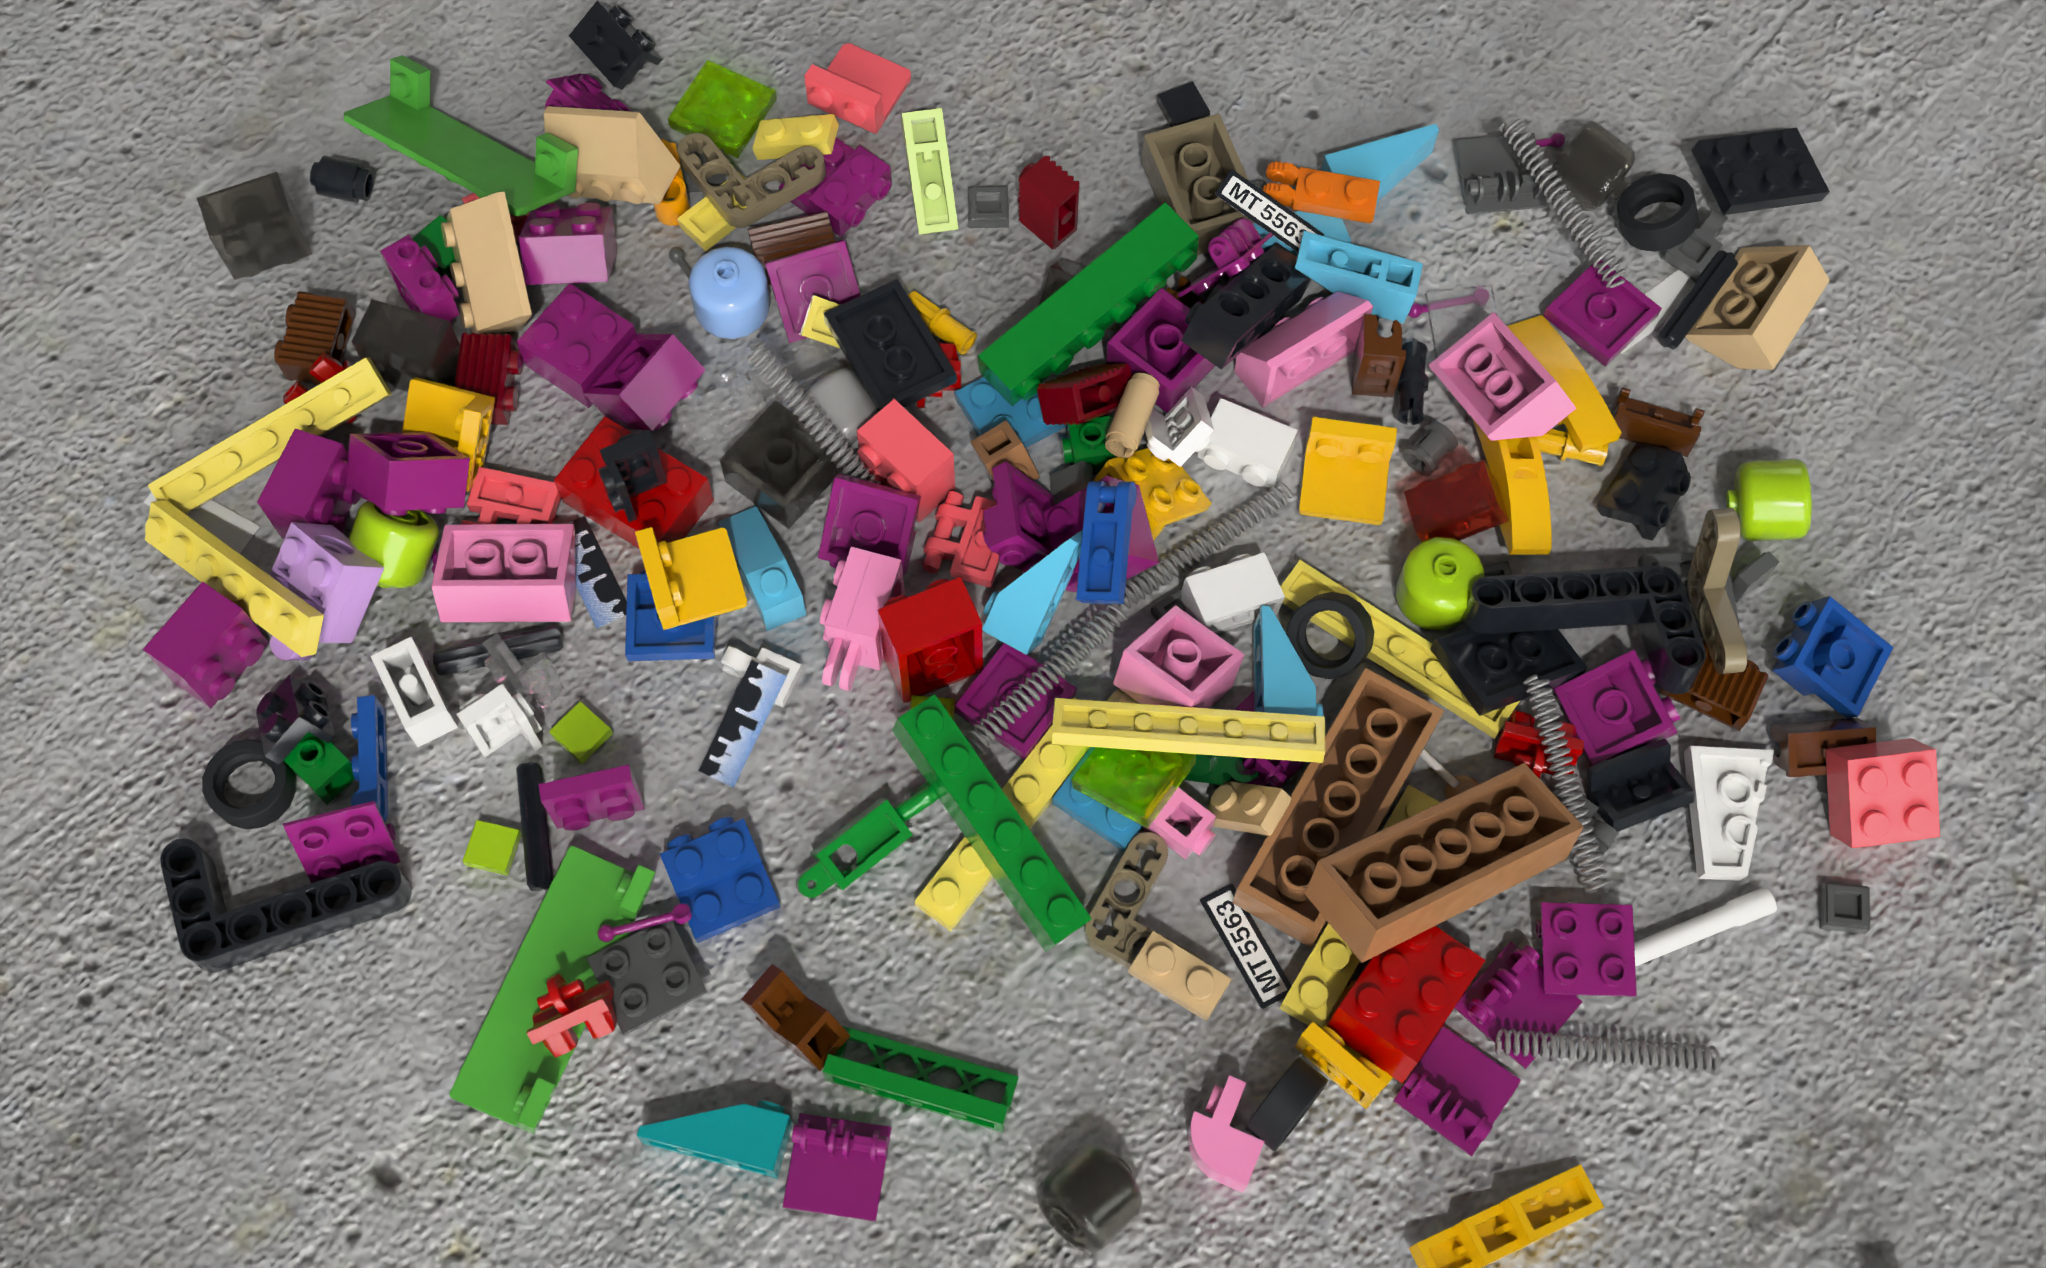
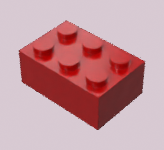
[554,416,714,549]
[877,577,983,704]
[1327,926,1486,1084]

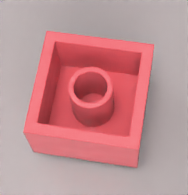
[857,399,955,523]
[1825,738,1940,848]

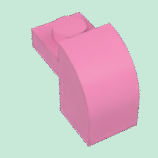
[1188,1075,1265,1193]

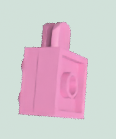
[820,547,905,691]

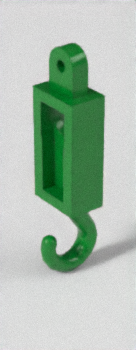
[796,782,939,898]

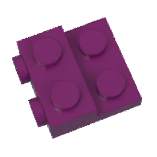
[779,138,892,237]
[380,235,460,352]
[983,461,1055,574]
[818,474,921,576]
[1554,650,1681,766]

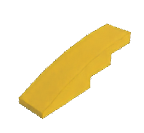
[1507,315,1622,453]
[1408,1164,1605,1268]

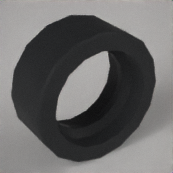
[1617,173,1699,252]
[1286,592,1375,679]
[202,739,296,829]
[1246,1058,1328,1151]

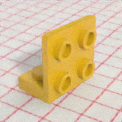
[402,377,495,492]
[1299,417,1397,525]
[1093,448,1212,540]
[635,527,748,630]
[1295,981,1393,1109]

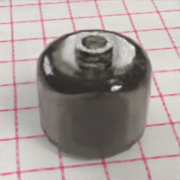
[1547,121,1636,211]
[1036,1144,1142,1254]

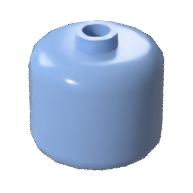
[688,247,770,339]

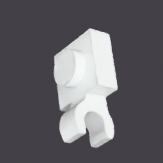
[721,646,802,707]

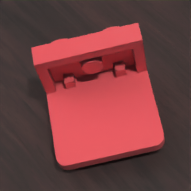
[804,43,911,134]

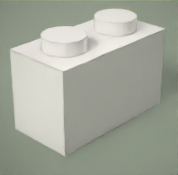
[1197,398,1298,488]
[1181,552,1285,634]
[370,637,458,747]

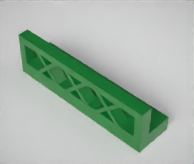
[822,1026,1019,1133]

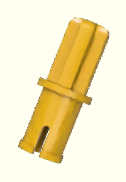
[907,291,977,355]
[1536,429,1609,467]

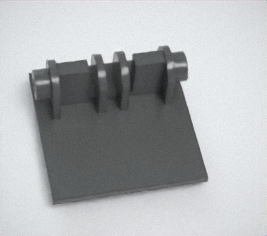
[1456,133,1550,215]
[587,921,708,1036]

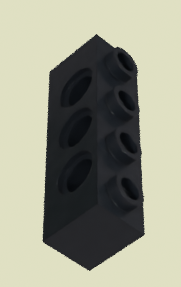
[1181,243,1312,370]

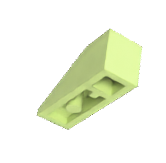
[901,108,959,235]

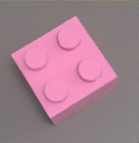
[1113,605,1245,709]

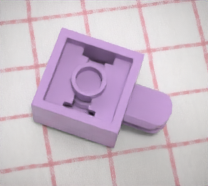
[270,522,384,661]

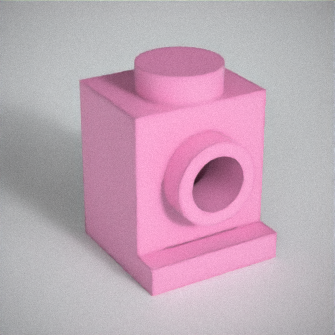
[1143,784,1216,860]

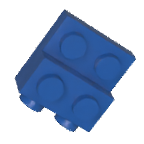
[625,570,718,661]
[1772,596,1894,718]
[660,817,781,943]

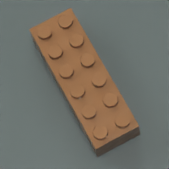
[1232,668,1444,948]
[1305,763,1584,963]

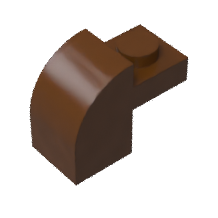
[741,964,850,1071]

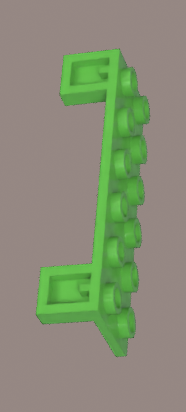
[344,55,578,216]
[449,846,655,1135]

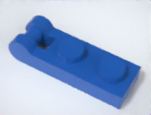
[1076,481,1137,604]
[350,695,388,823]

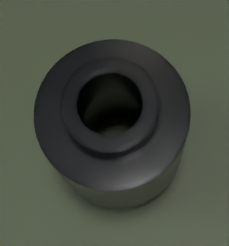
[310,155,374,203]

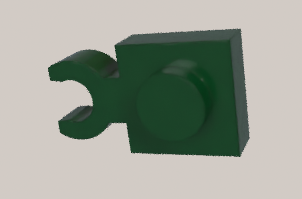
[1182,753,1259,785]

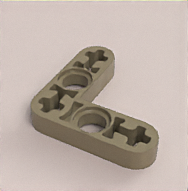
[678,133,826,228]
[1687,508,1747,674]
[1085,832,1203,969]

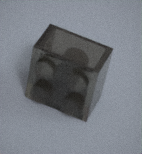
[197,172,313,280]
[351,299,460,392]
[719,400,843,529]

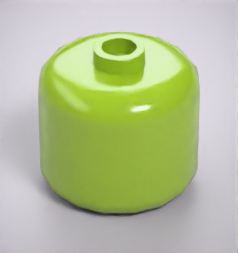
[1726,458,1812,541]
[349,500,439,588]
[1396,537,1484,631]

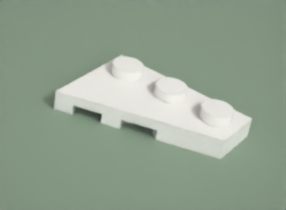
[1684,746,1774,881]

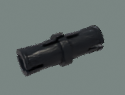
[1396,341,1429,425]

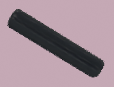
[1657,250,1738,349]
[433,626,563,676]
[516,762,553,891]

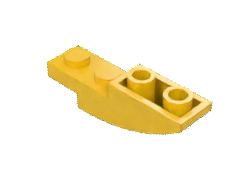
[1473,420,1552,555]

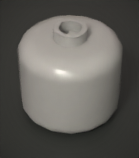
[791,368,878,461]

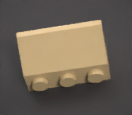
[544,106,680,204]
[441,191,532,335]
[1686,245,1830,370]

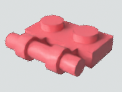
[461,467,561,525]
[922,491,1000,588]

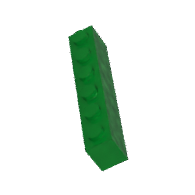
[978,202,1199,406]
[892,694,1092,952]

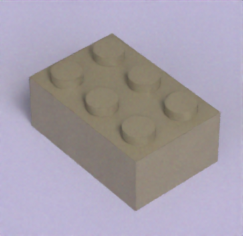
[1141,114,1255,255]

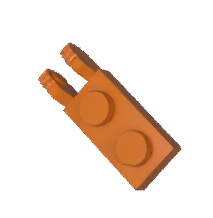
[1262,161,1380,224]

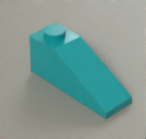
[636,1100,793,1179]

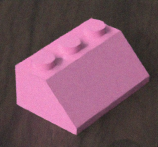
[1234,291,1373,407]
[1428,312,1577,441]
[432,524,576,622]

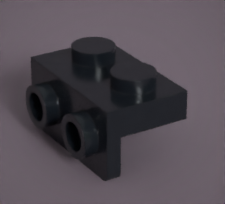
[569,0,663,90]
[598,429,667,522]
[1597,443,1691,541]
[256,675,335,765]
[1587,739,1694,832]

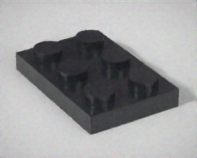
[1691,127,1830,215]
[823,279,957,412]
[1430,627,1587,716]

